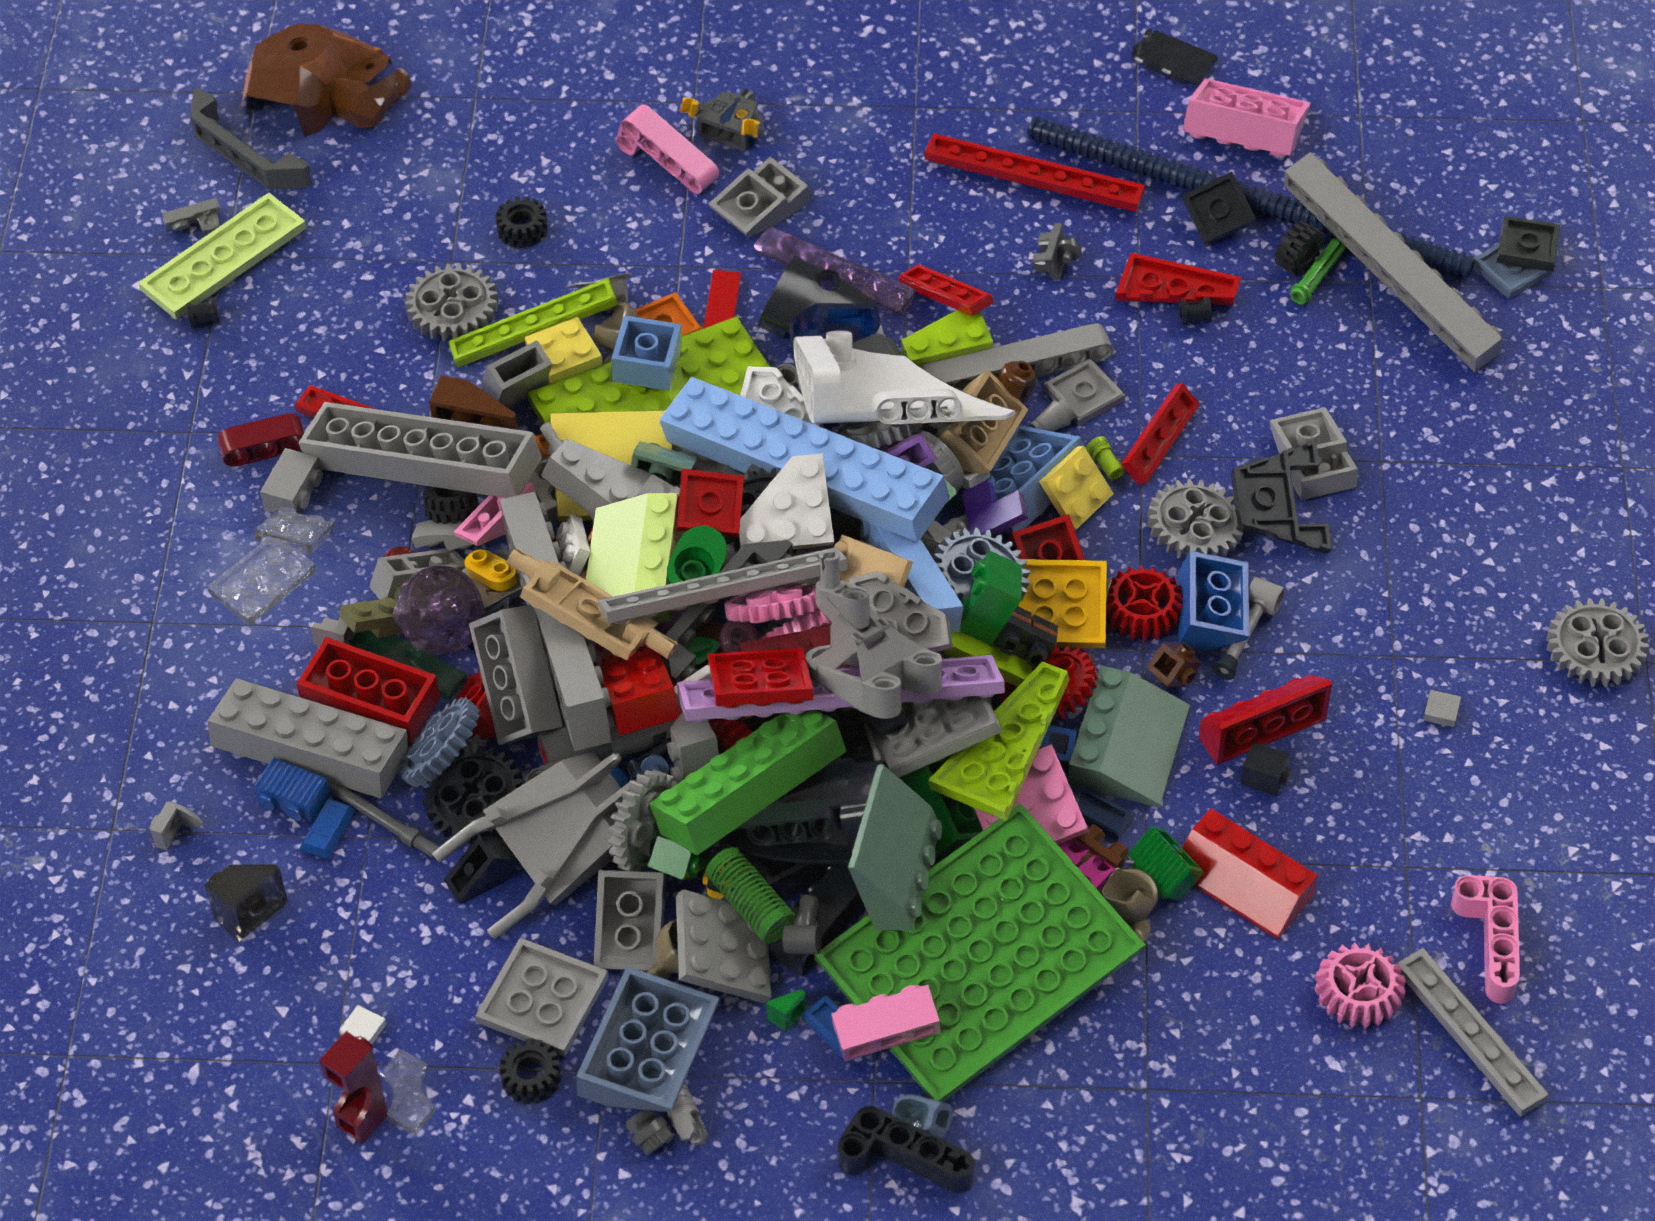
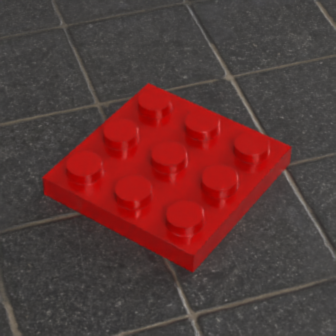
[708,648,813,709]

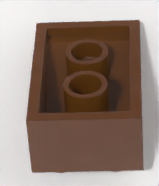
[429,375,518,430]

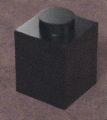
[1240,742,1292,796]

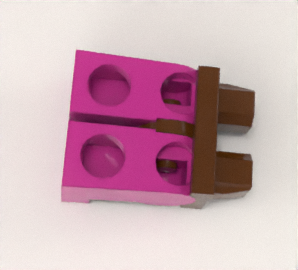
[1058,824,1128,894]

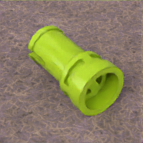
[1086,436,1125,481]

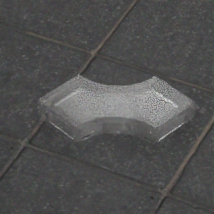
[380,1049,435,1136]

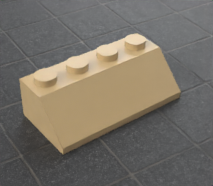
[934,369,1029,475]

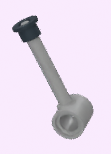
[1212,576,1285,680]

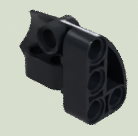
[758,255,884,343]

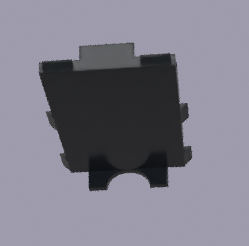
[1132,28,1218,84]

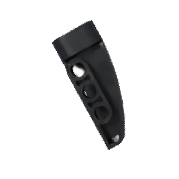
[718,758,889,864]

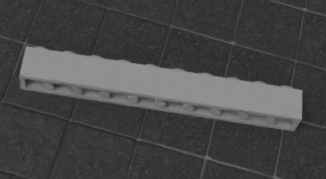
[1284,152,1503,372]

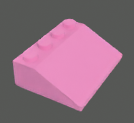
[1183,78,1311,157]

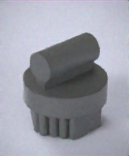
[626,1110,673,1156]

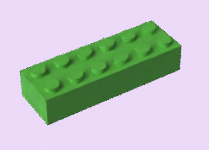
[649,710,846,855]

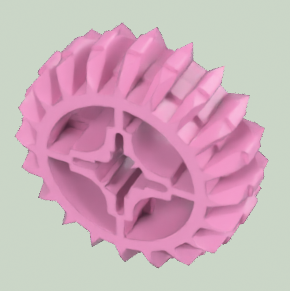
[1315,942,1405,1029]

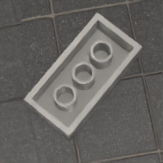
[469,605,563,745]

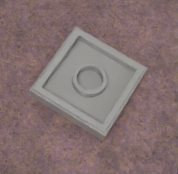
[1043,358,1125,427]

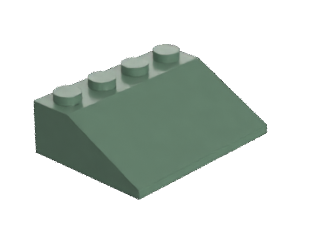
[1068,665,1190,808]
[848,765,942,930]

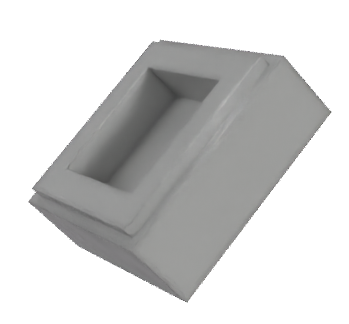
[1423,690,1461,727]

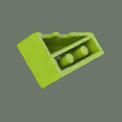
[901,310,993,367]

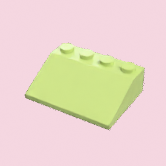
[586,493,683,621]

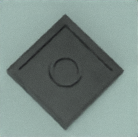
[1496,216,1561,272]

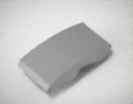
[411,520,473,551]

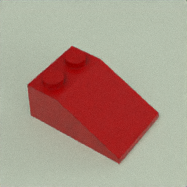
[1007,514,1085,560]

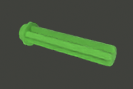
[1290,238,1347,305]

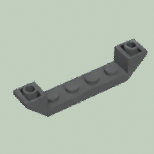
[191,87,312,189]
[666,540,793,686]

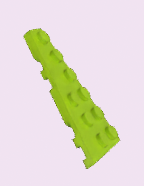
[928,661,1069,821]

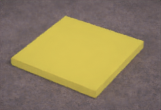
[550,411,672,521]

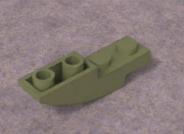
[339,579,463,638]

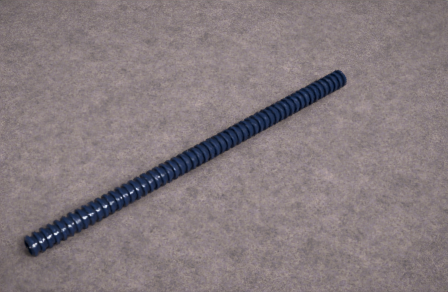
[1027,115,1475,280]

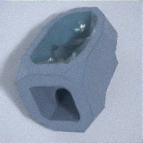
[892,1094,953,1138]

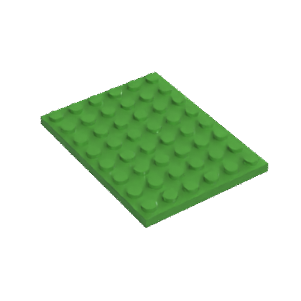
[814,803,1145,1102]

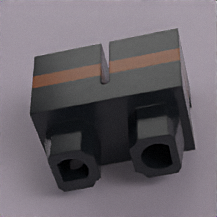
[992,606,1058,668]

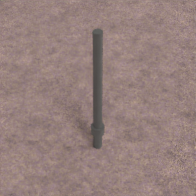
[328,781,439,858]

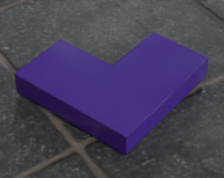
[962,479,1028,537]

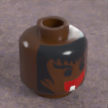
[997,361,1038,403]

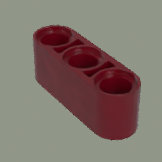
[217,413,305,467]

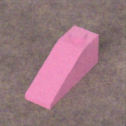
[454,482,535,546]

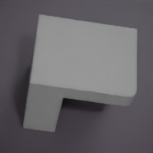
[310,618,358,646]

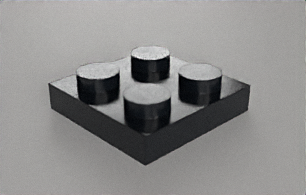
[1181,172,1257,247]

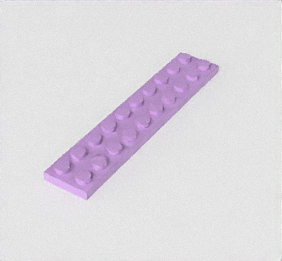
[677,655,1005,723]

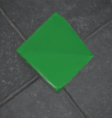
[766,989,806,1031]

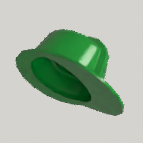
[667,525,727,584]

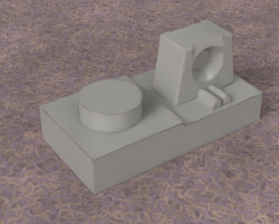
[162,198,220,233]

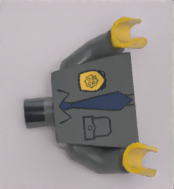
[680,89,764,152]

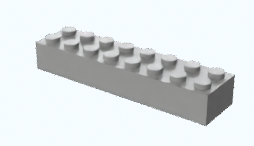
[298,402,542,498]

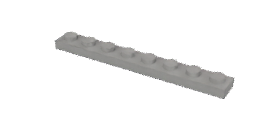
[598,547,848,624]

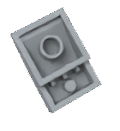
[708,157,812,236]
[1270,407,1358,500]

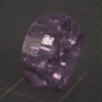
[393,566,484,657]

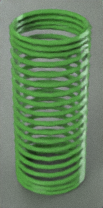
[705,847,796,943]

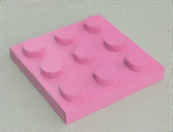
[974,744,1089,845]

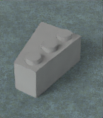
[541,439,651,517]

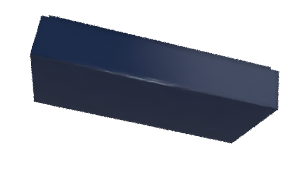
[1073,784,1135,841]

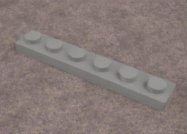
[1397,948,1549,1117]

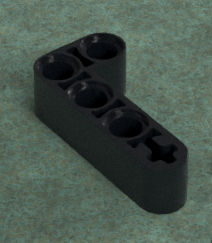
[838,1106,975,1193]

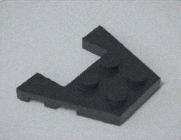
[1231,441,1332,553]

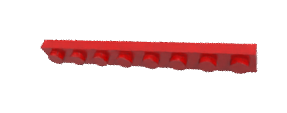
[924,133,1145,212]

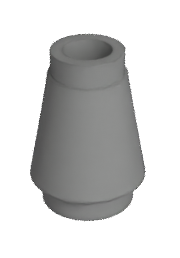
[1030,399,1075,432]

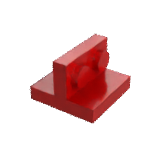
[676,468,744,538]

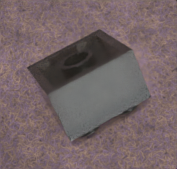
[204,864,289,942]

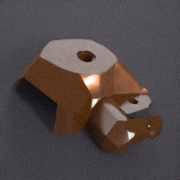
[240,24,412,137]

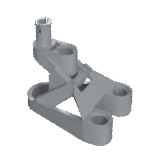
[806,551,942,719]

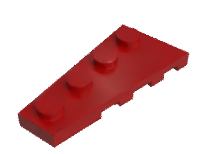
[1115,253,1241,305]

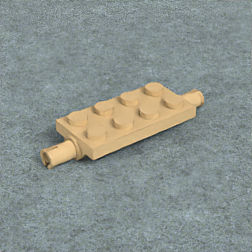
[507,547,678,661]

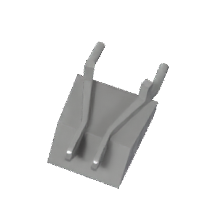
[432,752,636,939]

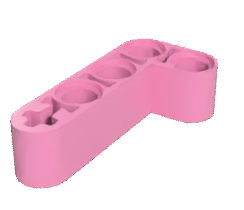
[616,104,719,194]
[1451,875,1520,1004]

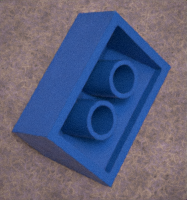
[1178,551,1249,651]

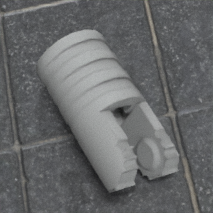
[667,1084,708,1146]

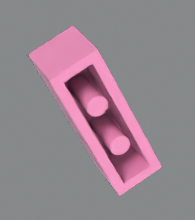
[831,985,941,1061]

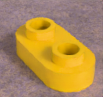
[464,550,518,591]

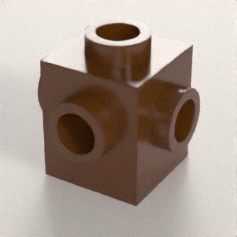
[1146,642,1202,688]

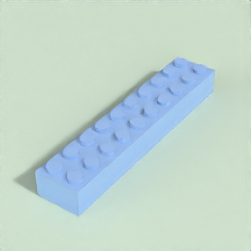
[659,377,949,543]

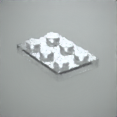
[207,533,317,625]

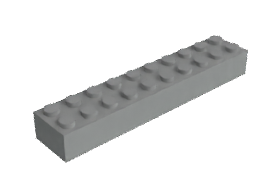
[499,491,615,751]

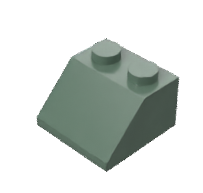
[631,441,698,488]

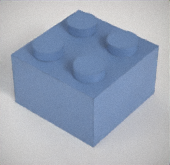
[611,315,682,391]

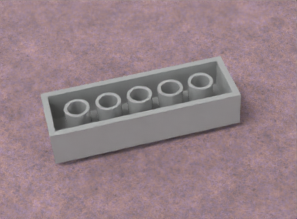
[207,678,408,799]

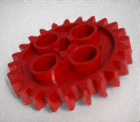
[998,646,1099,724]

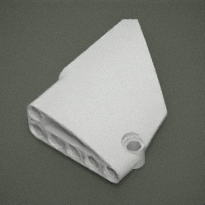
[794,331,1015,425]

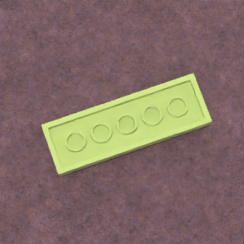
[138,193,307,319]

